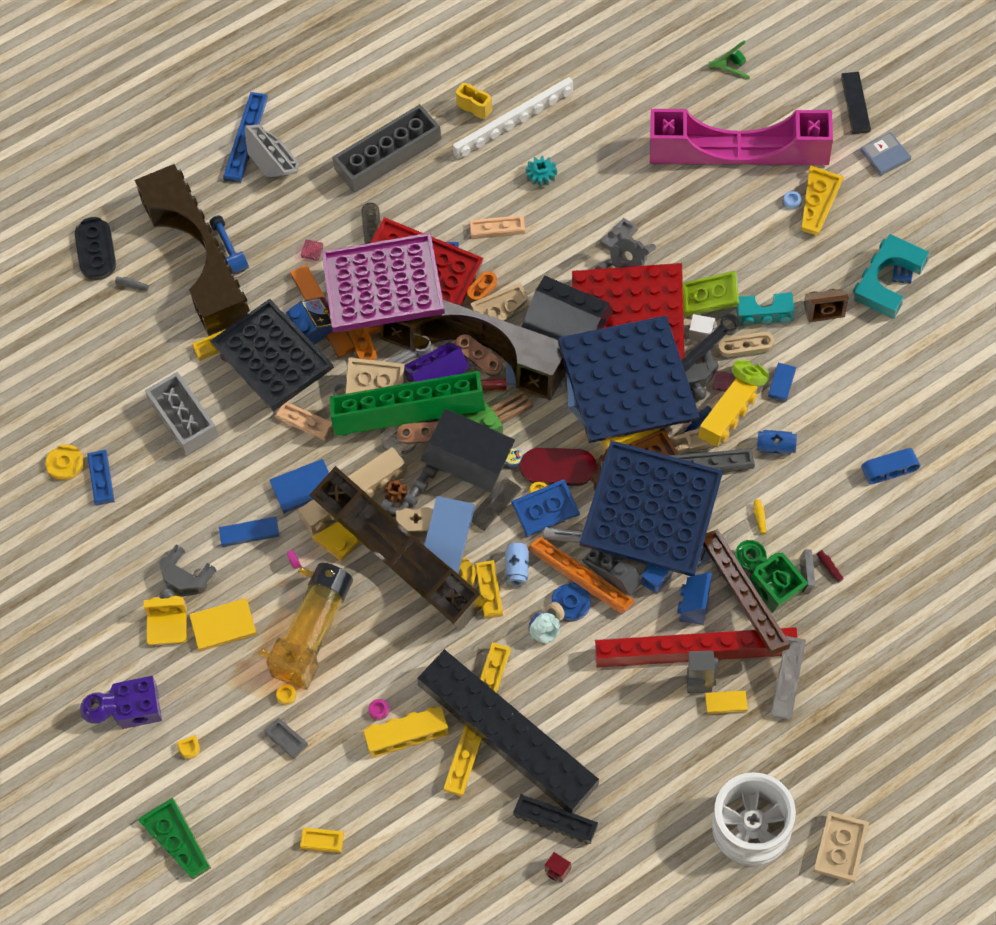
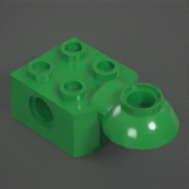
[735,540,808,612]

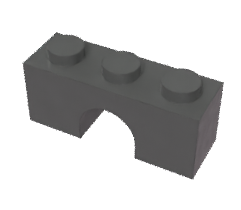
[686,651,718,693]

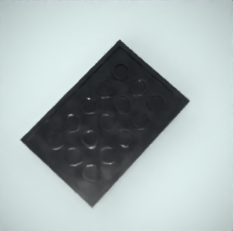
[210,299,334,412]

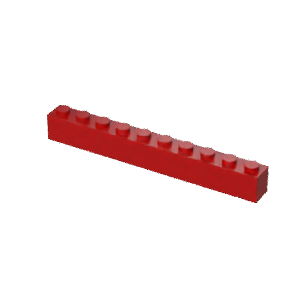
[595,627,798,668]

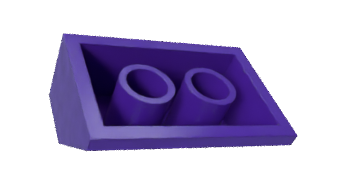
[404,342,469,383]

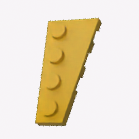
[801,165,844,236]

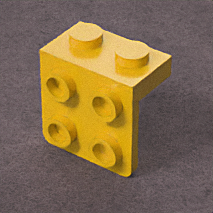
[143,596,187,646]

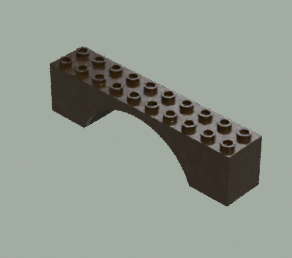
[135,164,250,336]
[380,299,567,400]
[309,466,487,631]

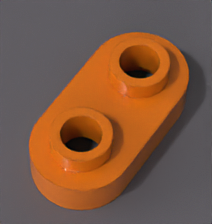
[467,271,497,302]

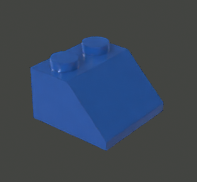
[677,572,712,625]

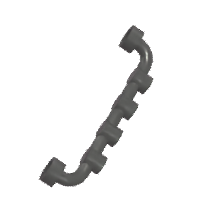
[381,464,438,515]

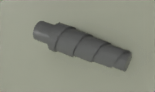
[115,276,149,291]

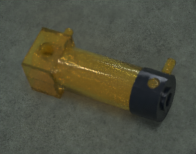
[259,563,353,690]

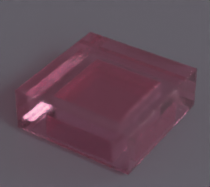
[301,239,324,261]
[713,370,735,392]

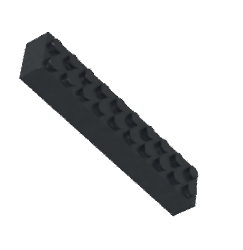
[417,649,599,813]

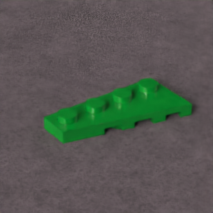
[137,798,211,879]

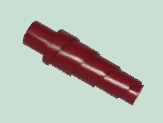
[816,550,844,583]

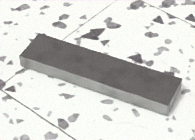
[771,636,806,720]

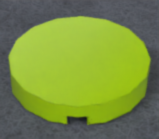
[731,359,769,386]

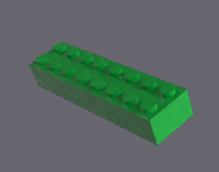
[330,371,485,436]

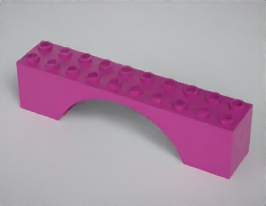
[650,109,833,165]

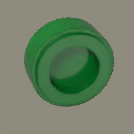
[729,50,746,67]

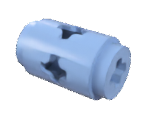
[504,543,529,586]

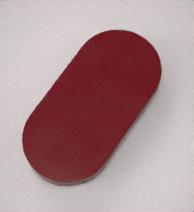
[520,448,597,486]

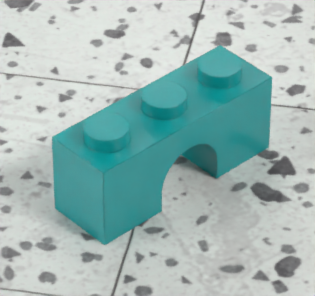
[735,292,795,326]

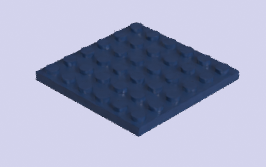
[557,316,700,443]
[579,440,723,576]

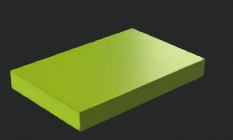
[683,270,740,318]

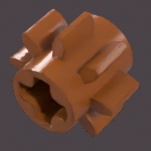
[384,479,407,504]

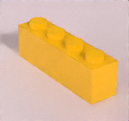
[698,378,758,448]
[363,706,449,759]

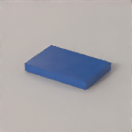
[269,459,329,514]
[511,479,580,537]

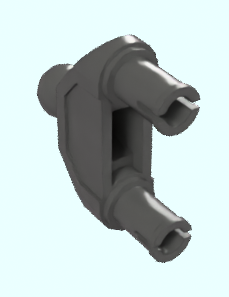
[685,349,719,400]
[159,544,217,599]

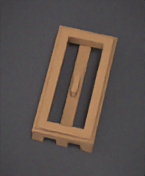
[491,390,533,424]

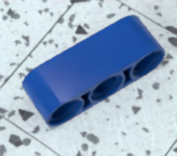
[861,448,920,484]

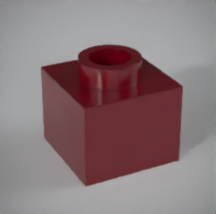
[544,852,571,882]

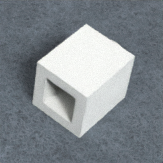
[689,314,718,342]

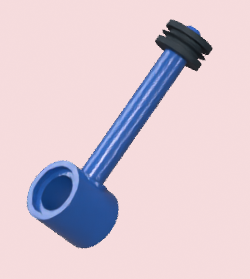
[209,215,249,275]

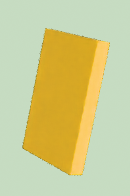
[189,598,257,652]

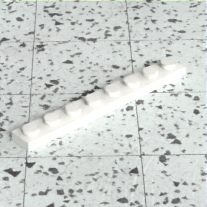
[453,77,573,160]

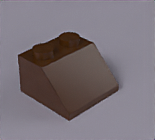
[804,289,849,322]

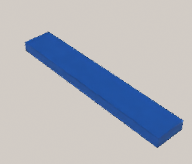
[223,92,268,183]

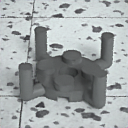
[595,227,656,269]

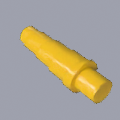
[753,499,767,535]

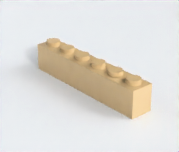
[298,447,407,534]

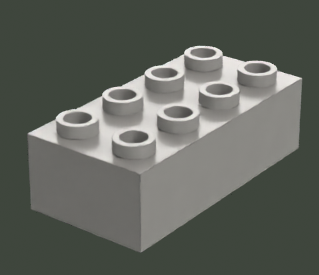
[145,372,219,456]

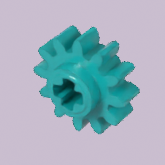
[525,155,557,187]

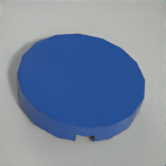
[551,583,591,622]

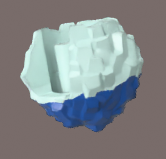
[529,612,560,643]

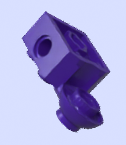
[80,675,162,729]

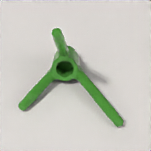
[708,40,750,79]

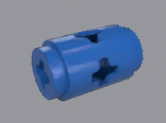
[757,430,797,455]

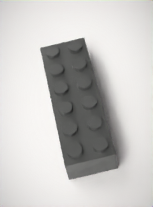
[332,104,442,193]

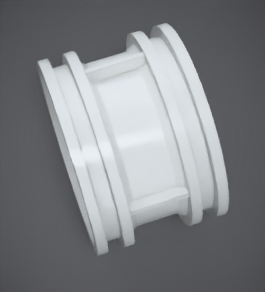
[712,772,796,866]

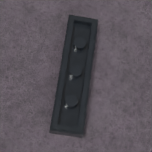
[841,71,871,134]

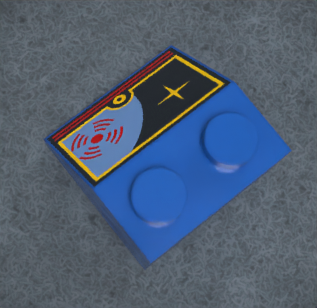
[286,297,332,345]

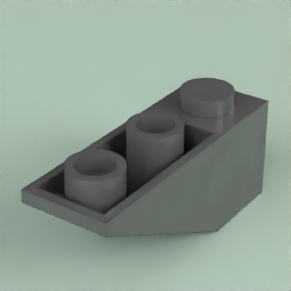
[582,549,642,596]

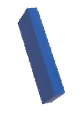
[87,449,115,506]
[219,517,280,547]

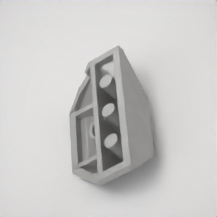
[244,124,299,177]

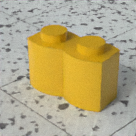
[455,83,493,119]

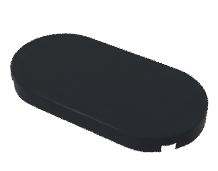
[74,217,116,280]

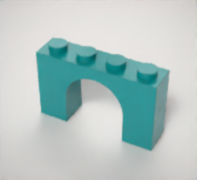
[853,234,930,319]

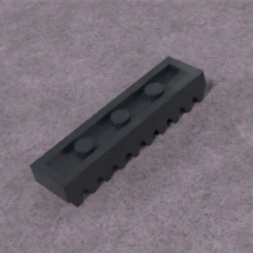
[513,794,598,845]

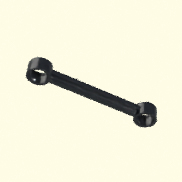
[682,314,739,372]

